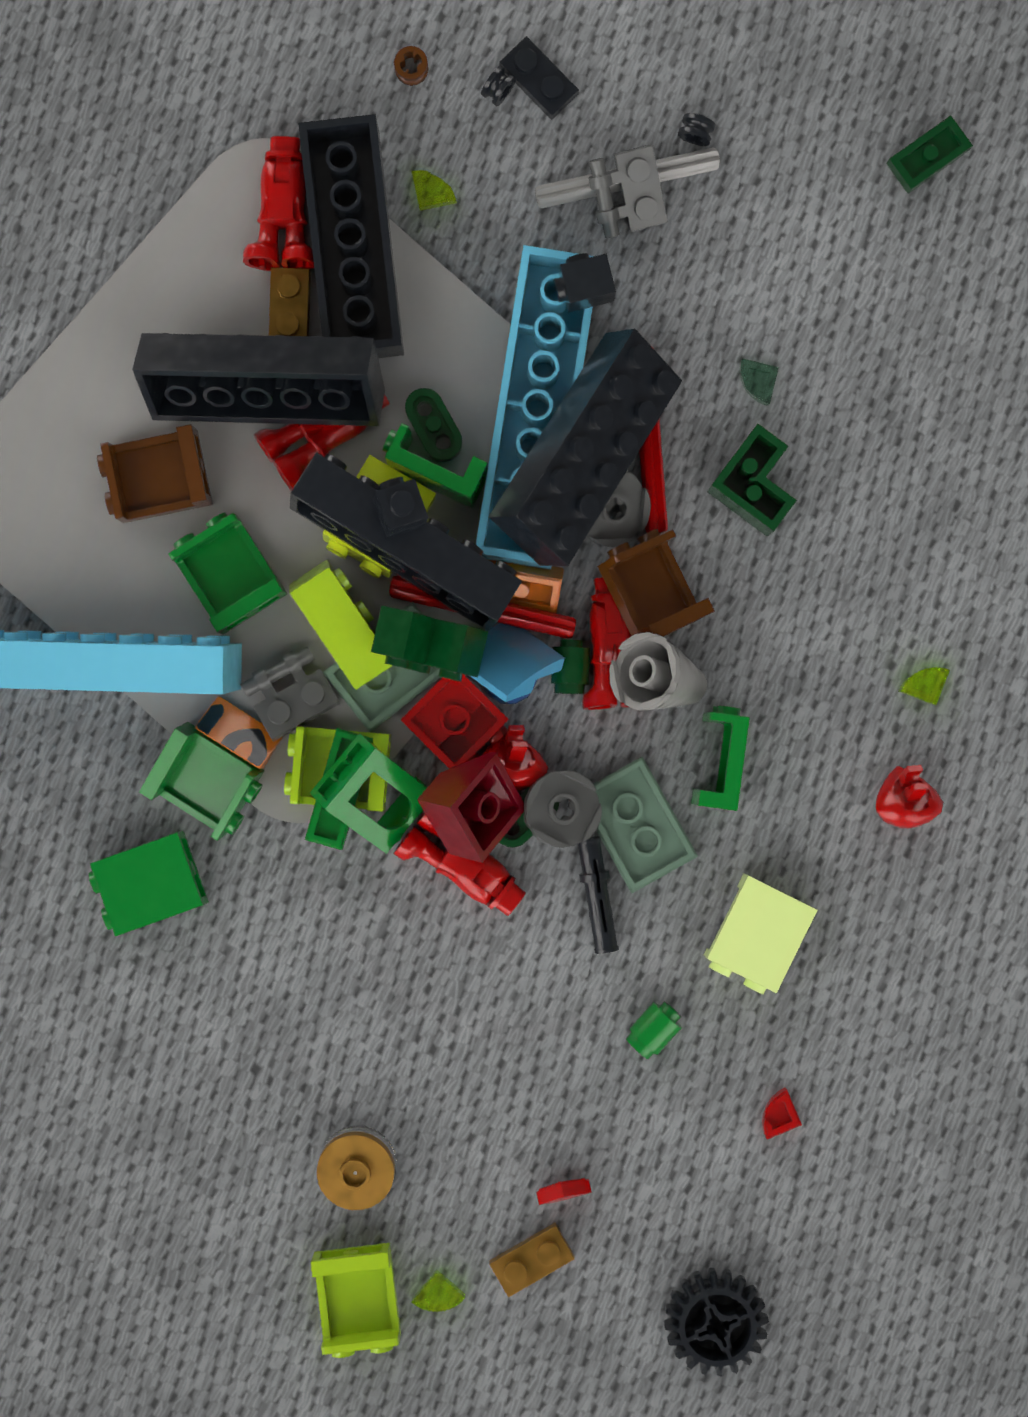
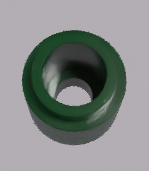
[551,639,590,694]

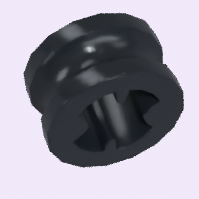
[481,66,516,107]
[678,113,716,146]

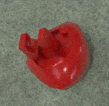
[482,725,549,791]
[876,765,944,828]

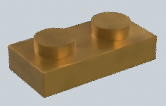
[268,268,311,336]
[489,1222,575,1298]

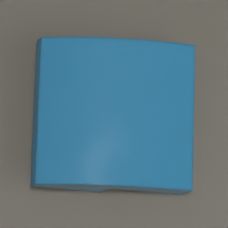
[471,623,565,702]

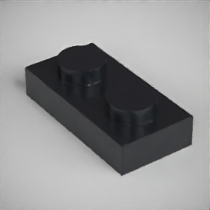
[499,36,579,120]

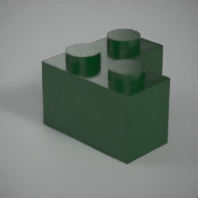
[707,423,797,537]
[371,606,488,682]

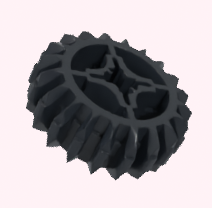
[664,1267,769,1377]

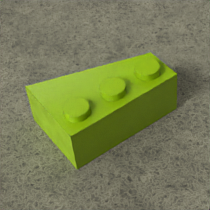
[289,560,392,690]

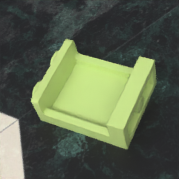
[704,873,817,995]

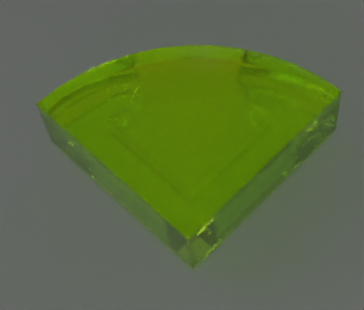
[411,170,457,211]
[898,667,950,706]
[411,1270,466,1312]

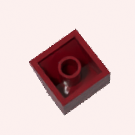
[417,752,524,863]

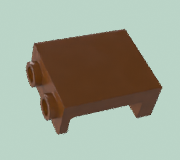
[97,424,213,523]
[597,529,715,637]

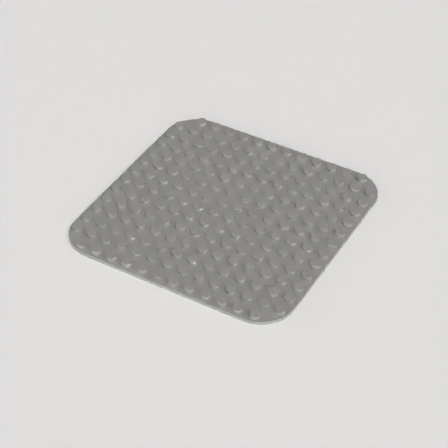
[0,138,628,823]

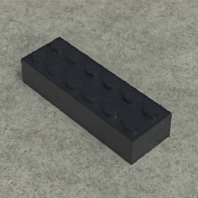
[298,114,404,358]
[488,328,682,566]
[132,333,385,426]
[290,452,522,631]

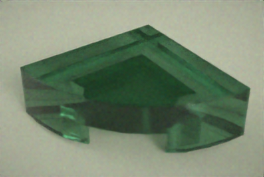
[740,358,779,406]

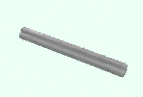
[535,147,720,208]

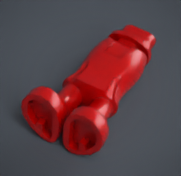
[243,136,314,271]
[254,394,390,491]
[582,577,631,710]
[393,812,526,916]

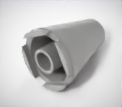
[609,632,707,711]

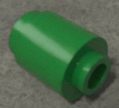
[626,1001,682,1059]

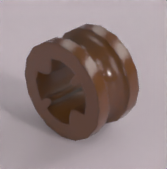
[394,46,429,86]

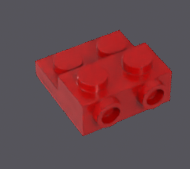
[400,674,509,769]

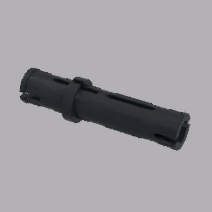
[578,836,619,954]

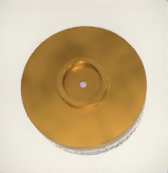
[317,1125,396,1210]

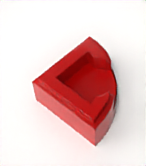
[762,1087,802,1140]
[536,1178,592,1205]

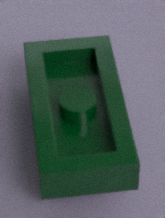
[886,115,973,194]

